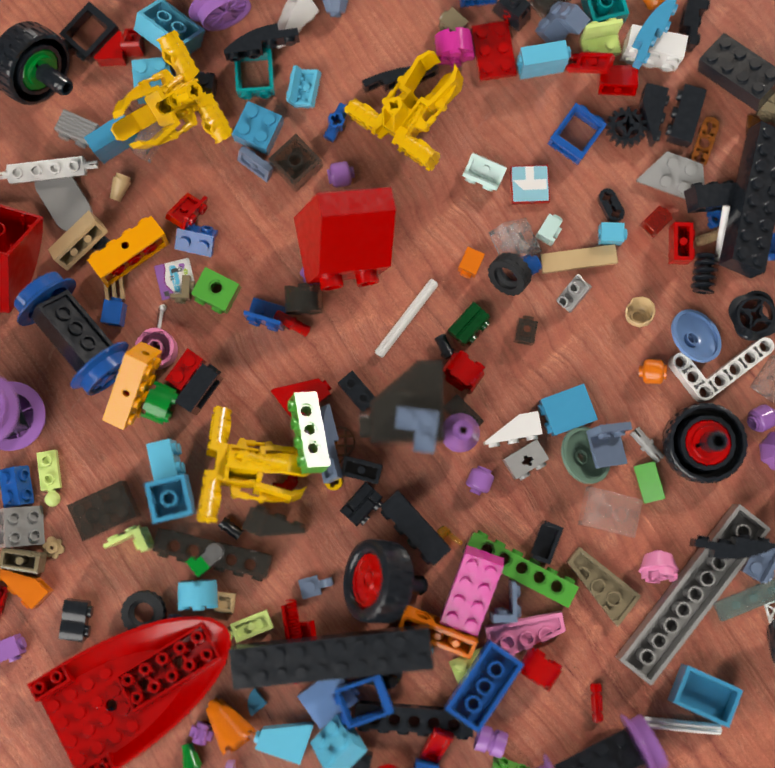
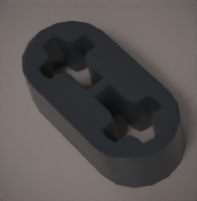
[597,188,625,223]

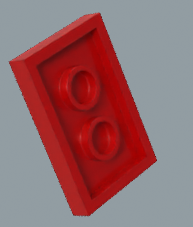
[471,20,517,81]

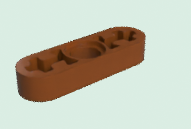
[689,116,720,167]

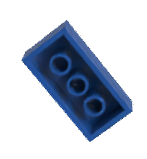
[444,639,524,733]

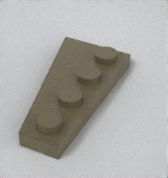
[567,547,641,627]

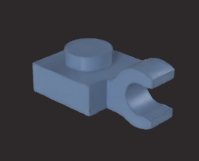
[298,575,334,599]

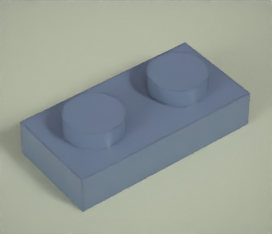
[237,145,273,182]

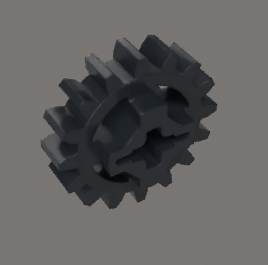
[605,107,647,149]

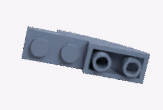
[310,404,343,484]

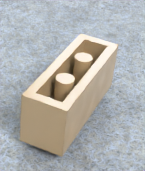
[48,210,108,271]

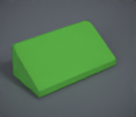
[633,461,665,504]

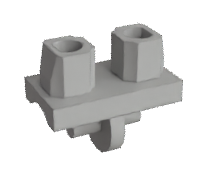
[557,274,592,313]

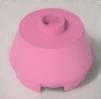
[639,550,679,584]

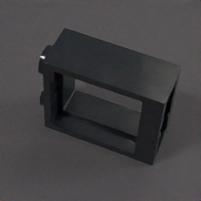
[59,1,121,64]
[175,363,224,415]

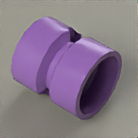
[473,725,508,758]

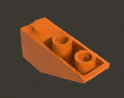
[0,568,54,610]

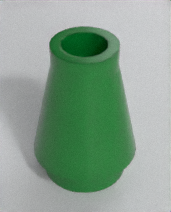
[181,742,202,768]

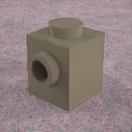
[439,7,469,32]

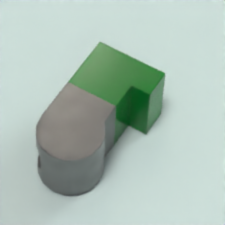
[186,543,225,577]

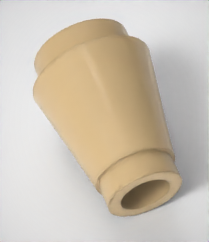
[110,172,131,202]

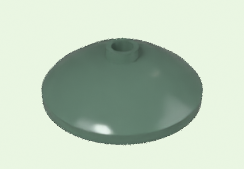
[561,427,610,484]

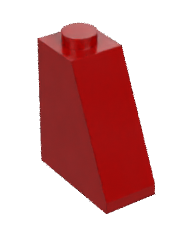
[271,378,332,419]

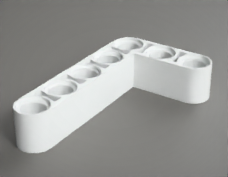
[668,337,774,402]

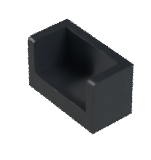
[529,520,564,565]

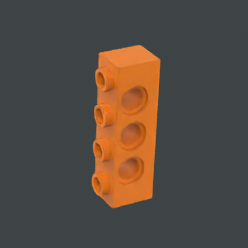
[397,605,478,659]

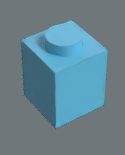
[598,222,627,246]

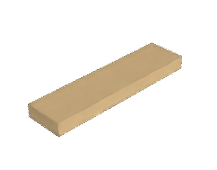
[540,244,618,274]

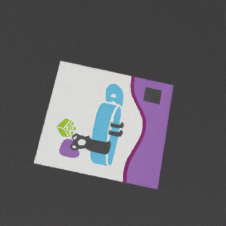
[154,258,194,300]

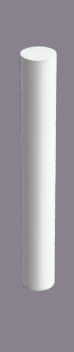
[714,205,730,261]

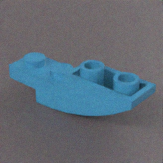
[632,0,678,69]

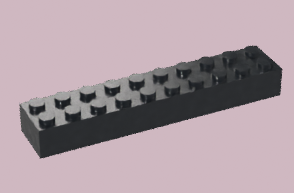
[229,624,434,690]

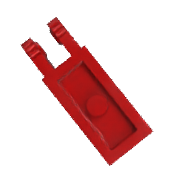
[565,52,616,74]

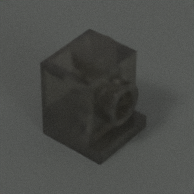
[513,316,538,346]

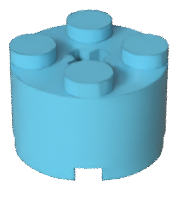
[177,579,218,611]

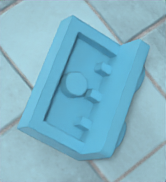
[286,65,321,108]

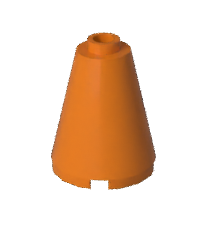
[206,697,257,756]

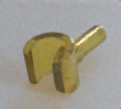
[437,526,463,546]

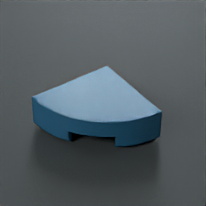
[248,688,268,716]

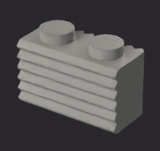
[54,109,100,149]

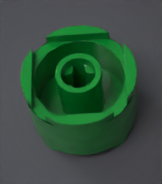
[141,381,179,425]

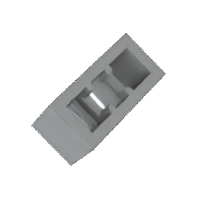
[502,439,549,481]

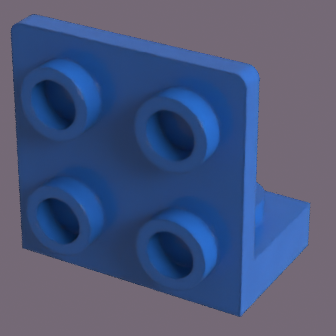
[243,297,290,332]

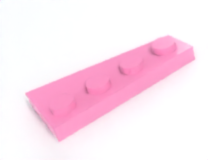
[484,610,566,656]

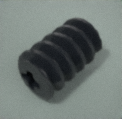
[690,253,719,294]

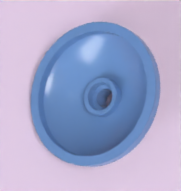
[671,309,722,363]

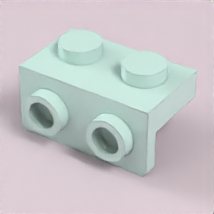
[462,153,507,192]

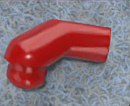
[272,474,298,491]

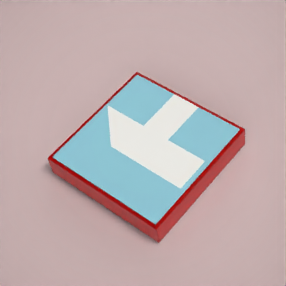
[510,165,550,204]

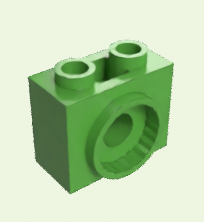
[191,267,242,314]

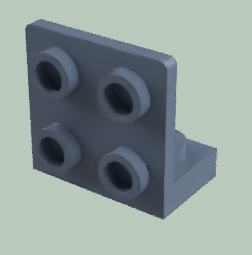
[586,422,632,468]
[490,580,521,623]

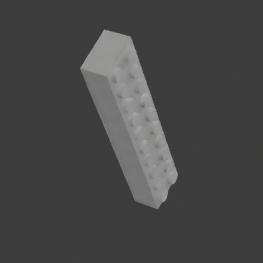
[616,504,771,686]

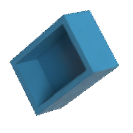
[667,663,743,728]

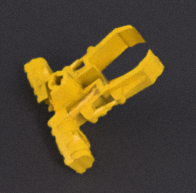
[111,30,233,149]
[344,50,464,171]
[197,405,310,523]

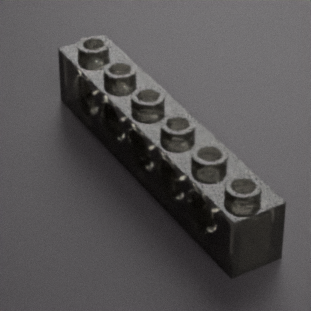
[152,528,274,581]

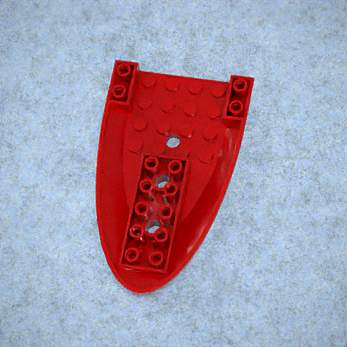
[27,616,231,768]

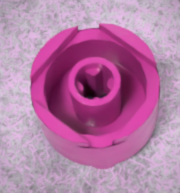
[435,27,475,68]

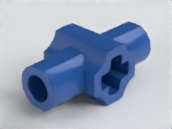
[324,103,347,142]

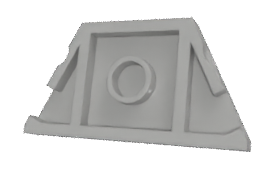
[636,151,705,199]

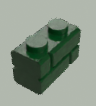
[447,301,490,346]

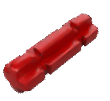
[590,683,604,723]

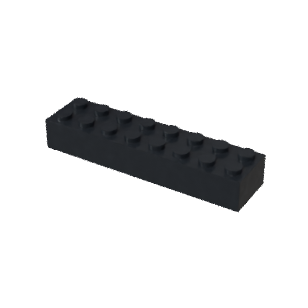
[719,121,775,278]

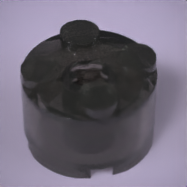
[284,283,323,315]

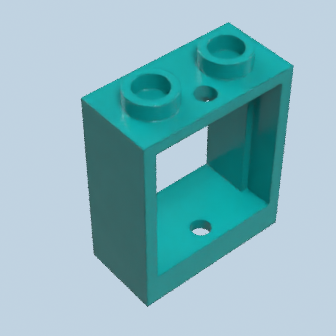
[234,48,275,100]

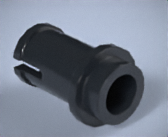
[434,334,455,359]
[218,517,244,540]

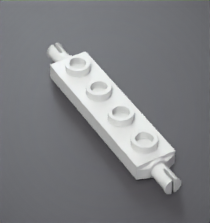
[0,156,99,184]

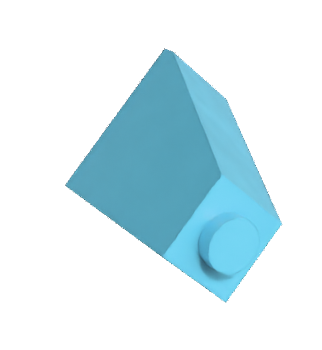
[253,721,314,765]

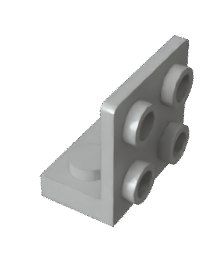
[0,505,45,548]

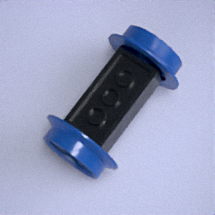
[14,272,129,396]

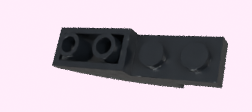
[679,0,710,52]
[224,23,300,62]
[689,534,775,559]

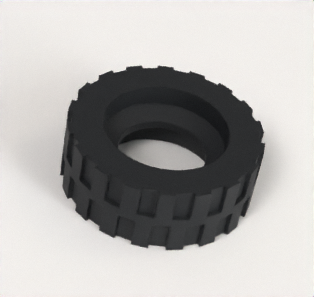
[488,252,532,296]
[121,590,167,630]

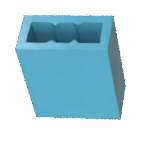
[517,40,571,80]

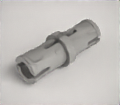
[630,427,665,463]

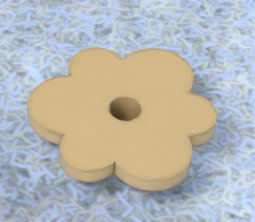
[42,536,65,559]

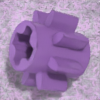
[189,721,214,745]

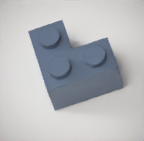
[535,1,591,43]
[395,407,439,454]

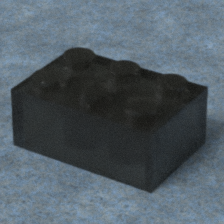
[67,481,141,541]

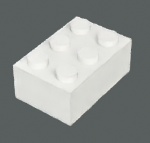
[620,24,688,72]

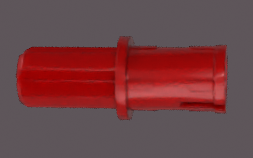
[273,310,311,337]

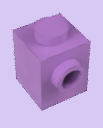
[0,633,27,662]

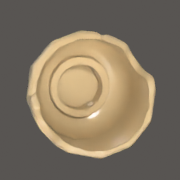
[625,296,655,328]

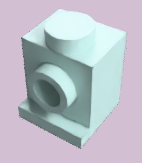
[535,214,563,246]

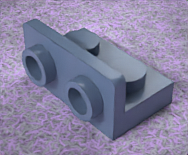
[740,548,775,584]

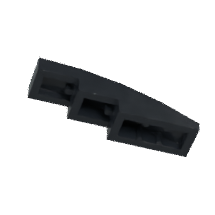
[362,65,439,94]

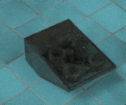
[241,504,308,537]

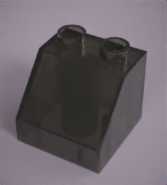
[359,360,444,446]

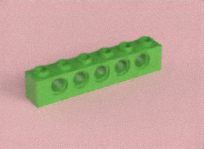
[462,530,579,608]

